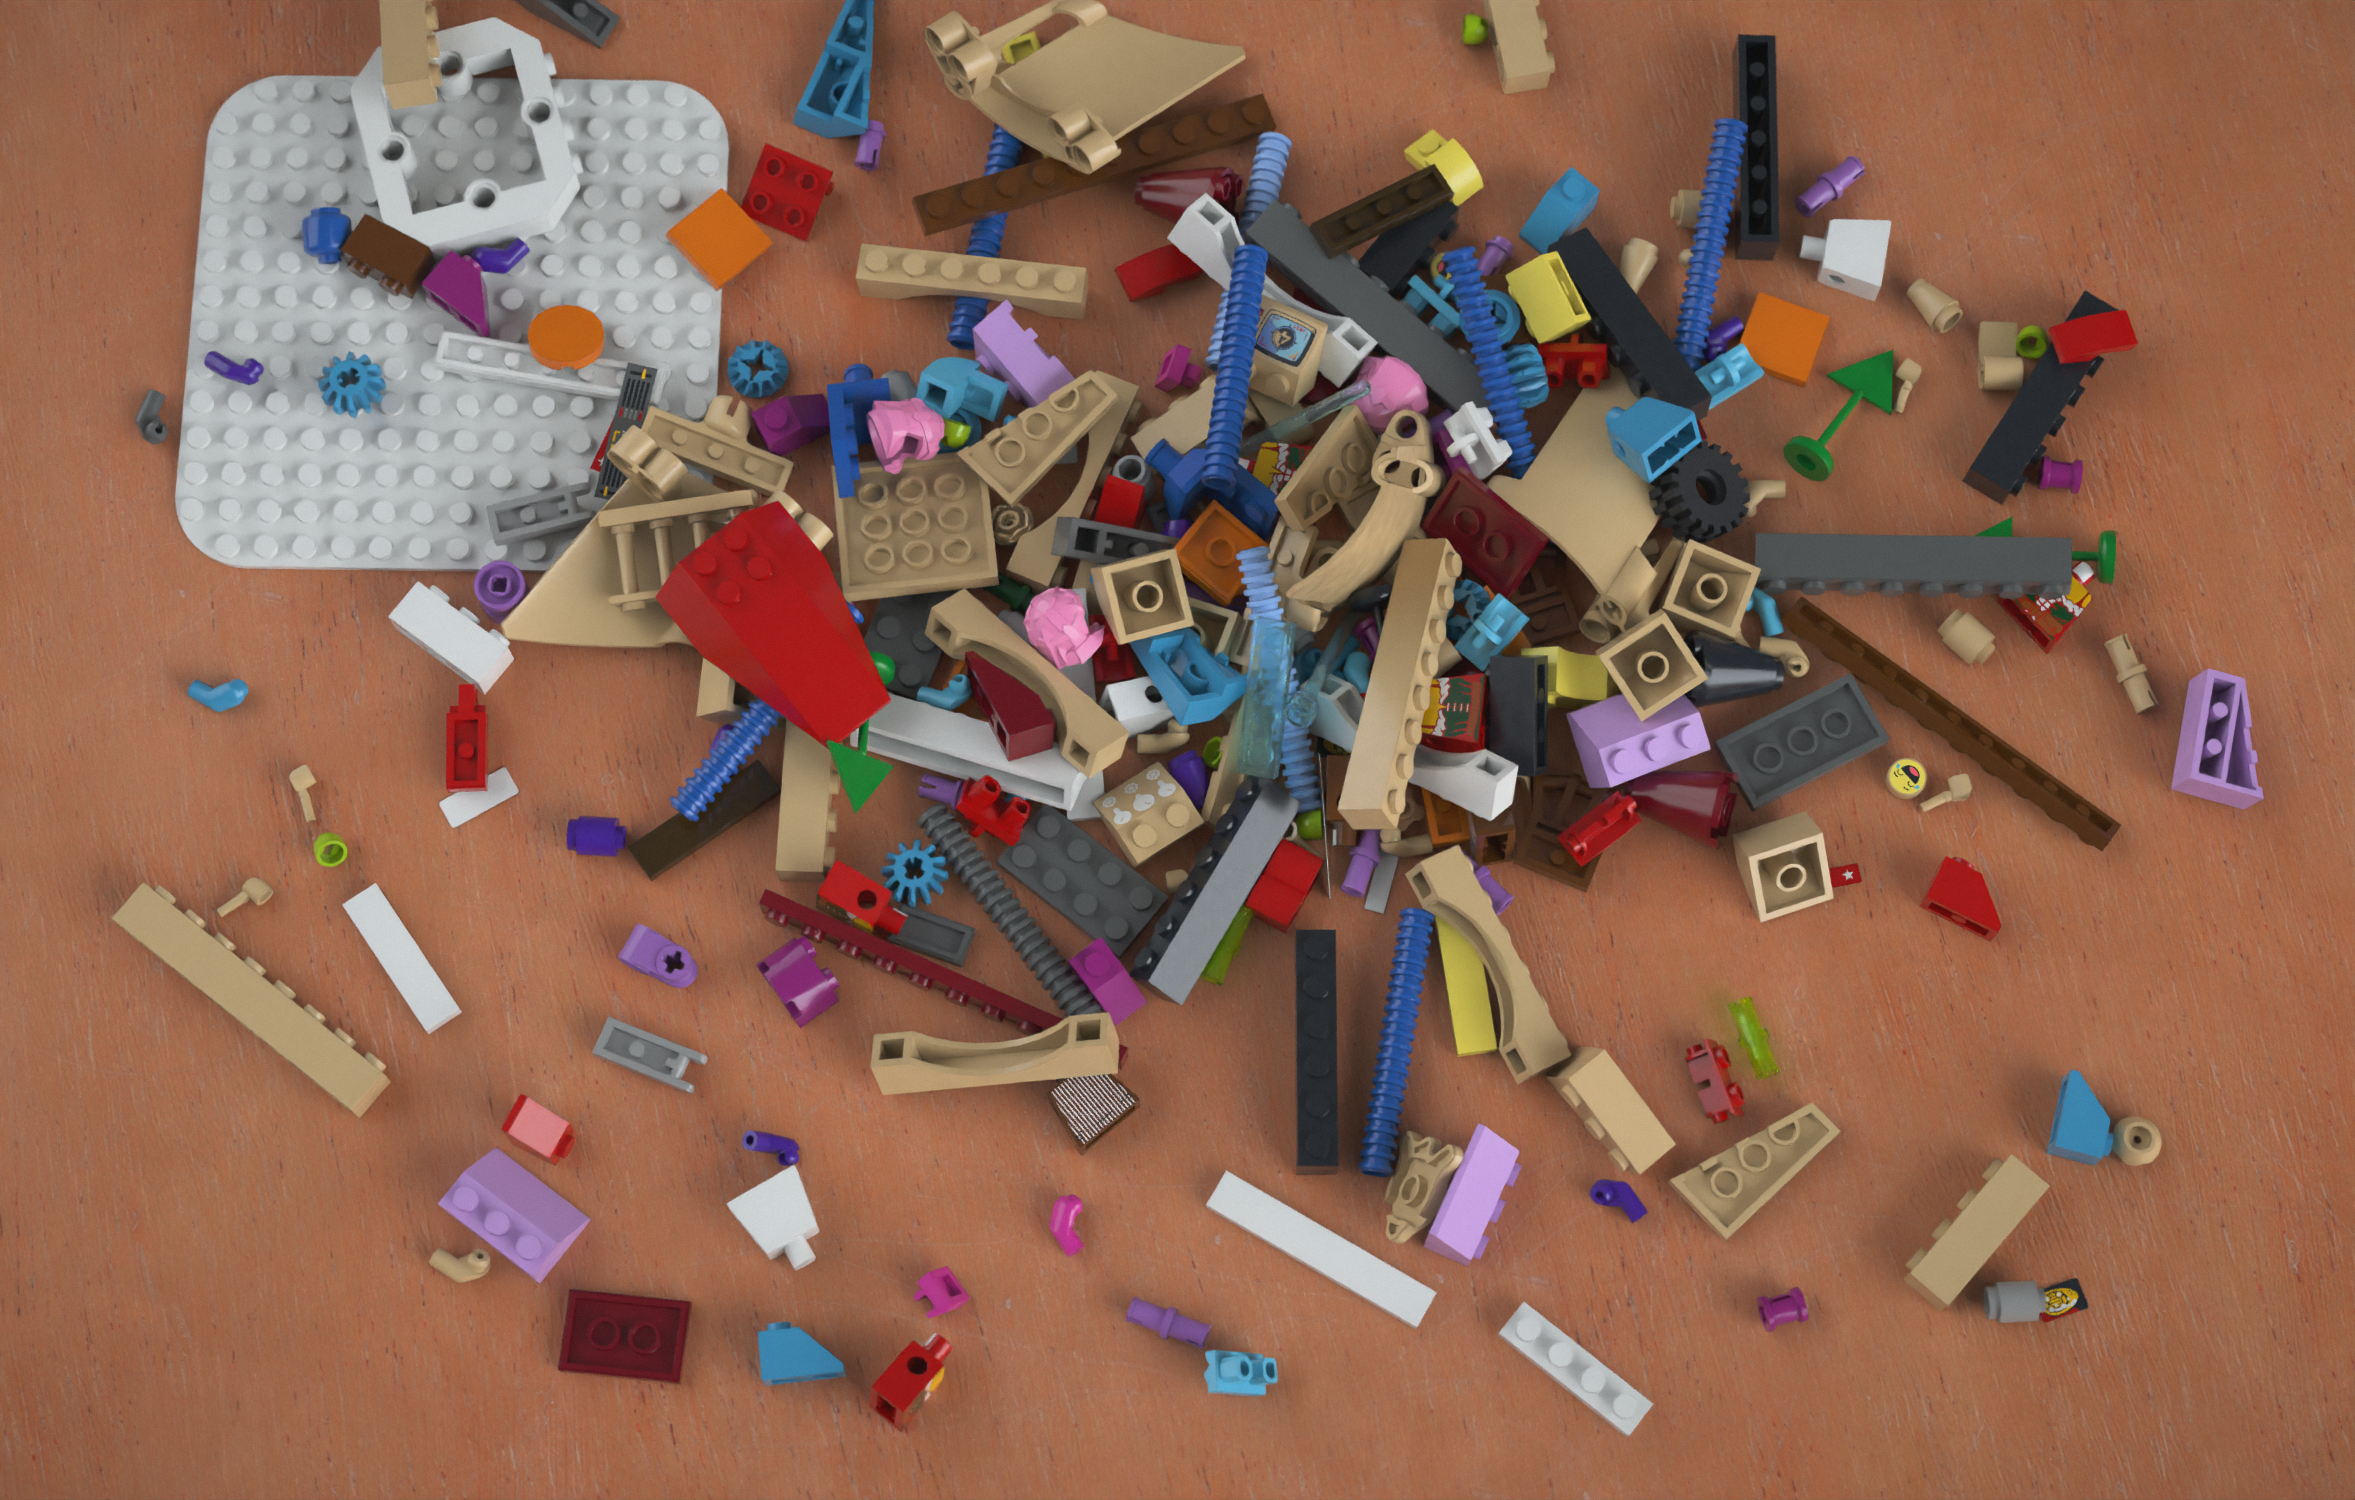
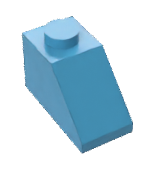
[1518,167,1600,255]
[2046,1069,2114,1166]
[758,1322,847,1386]

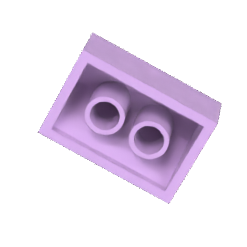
[1566,693,1711,788]
[1424,1123,1522,1267]
[438,1147,591,1284]

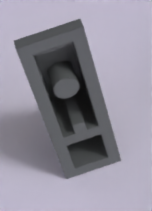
[514,0,620,48]
[1051,517,1181,565]

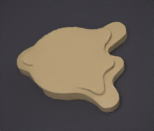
[1385,1130,1463,1244]

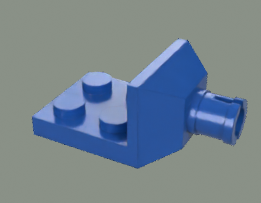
[827,364,891,498]
[1144,438,1281,542]

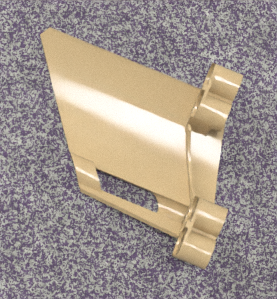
[923,0,1246,174]
[1486,360,1685,644]
[1286,409,1447,617]
[501,425,833,648]

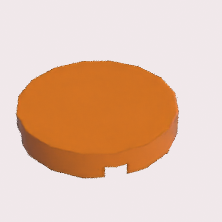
[527,305,605,370]

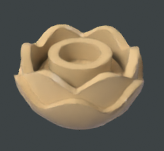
[991,503,1034,547]
[2112,1116,2162,1166]

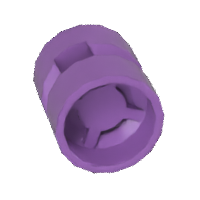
[474,560,530,624]

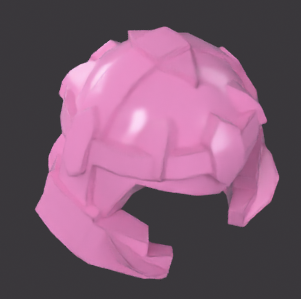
[1349,356,1429,435]
[866,398,945,474]
[1023,586,1105,670]

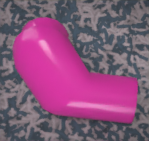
[1049,1194,1084,1257]

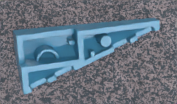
[793,0,875,139]
[1089,565,1256,726]

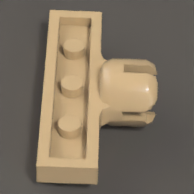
[641,395,795,497]
[1228,516,1332,674]

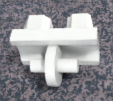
[1444,401,1512,480]

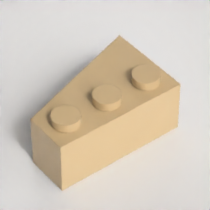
[1130,374,1265,482]
[1544,1046,1676,1175]

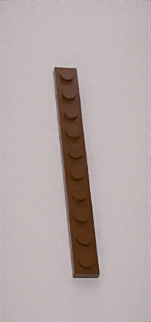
[912,94,1276,236]
[1781,596,2121,852]

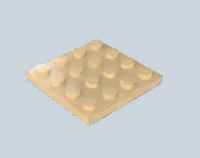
[832,452,999,602]

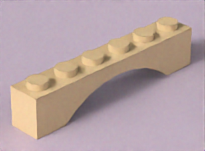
[856,243,1089,320]
[1006,370,1143,595]
[925,588,1129,779]
[1405,845,1572,1085]
[871,1012,1119,1095]

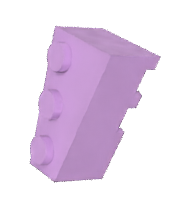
[973,299,1075,409]
[2171,668,2264,810]

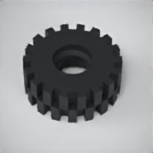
[1649,441,1750,544]

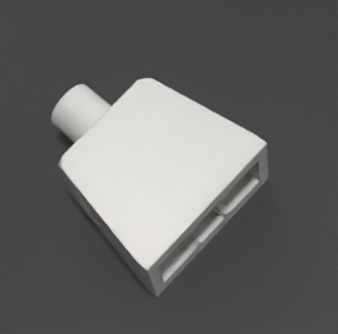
[1799,219,1892,301]
[1099,676,1173,741]
[727,1165,820,1270]

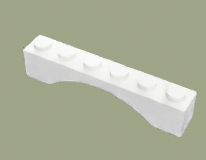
[1167,193,1378,388]
[1298,670,1519,821]

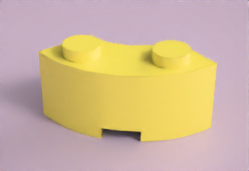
[1521,646,1620,710]

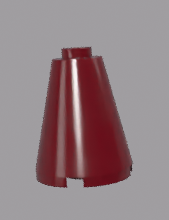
[1625,771,1738,850]

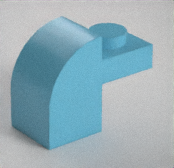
[915,357,1009,422]

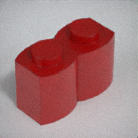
[1244,838,1325,934]

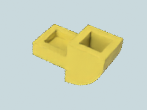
[1404,129,1484,206]

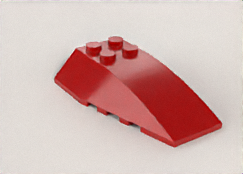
[655,501,891,750]

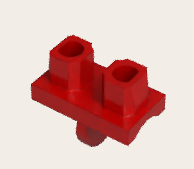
[1538,333,1611,388]
[1088,614,1135,685]
[955,775,1031,847]

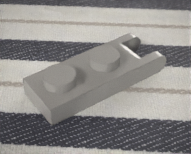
[486,482,596,547]
[592,1016,708,1094]

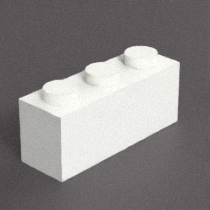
[388,582,514,695]

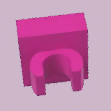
[1154,344,1203,393]
[914,1266,970,1318]

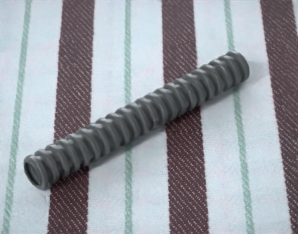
[917,803,1103,1018]

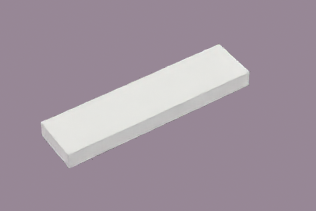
[342,883,462,1034]

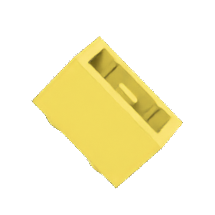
[1505,251,1591,344]

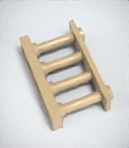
[597,489,759,612]

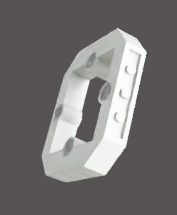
[349,17,584,261]

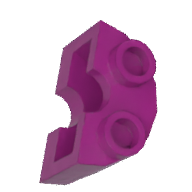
[756,936,840,1028]

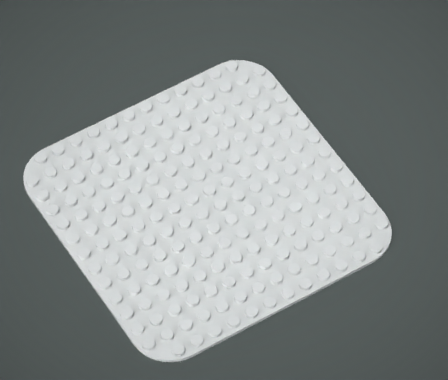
[175,75,729,573]

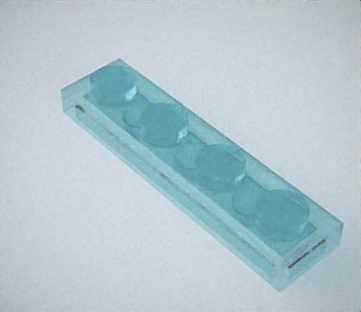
[1236,616,1297,779]

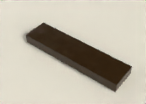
[1309,164,1455,260]
[628,759,781,881]

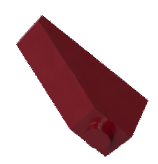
[965,651,1057,761]

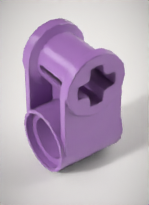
[617,923,698,988]

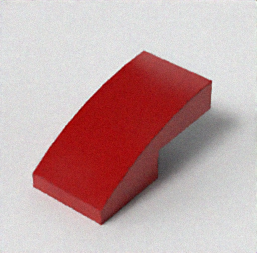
[1114,243,1204,302]
[2048,310,2138,364]

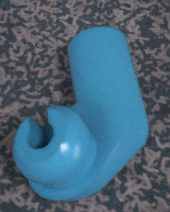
[1291,648,1325,691]
[187,679,248,712]

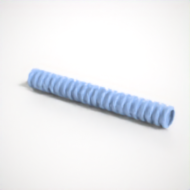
[1205,132,1292,373]
[1236,546,1325,813]

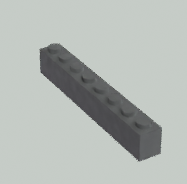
[1244,199,1494,416]
[1755,533,2072,599]

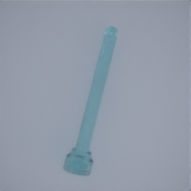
[1238,380,1371,457]
[1284,607,1362,727]

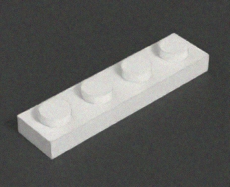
[1498,1302,1653,1438]

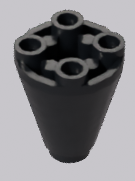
[1684,630,1784,708]

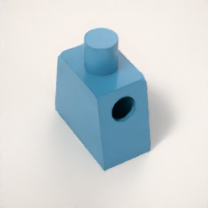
[1605,397,1702,483]

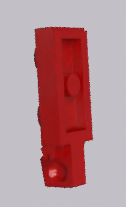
[446,684,488,792]

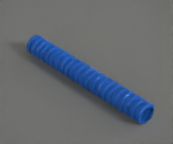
[1673,118,1748,372]
[947,123,1024,350]
[1201,244,1268,490]
[1442,245,1538,480]
[669,601,865,822]
[1357,908,1435,1177]

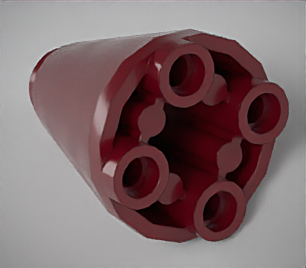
[1134,167,1243,227]

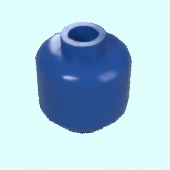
[302,207,352,264]

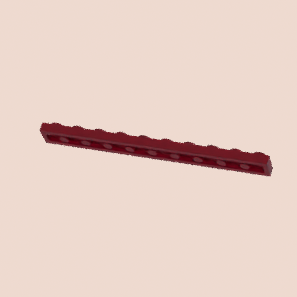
[759,889,1128,1070]

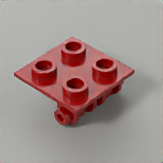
[741,143,834,242]

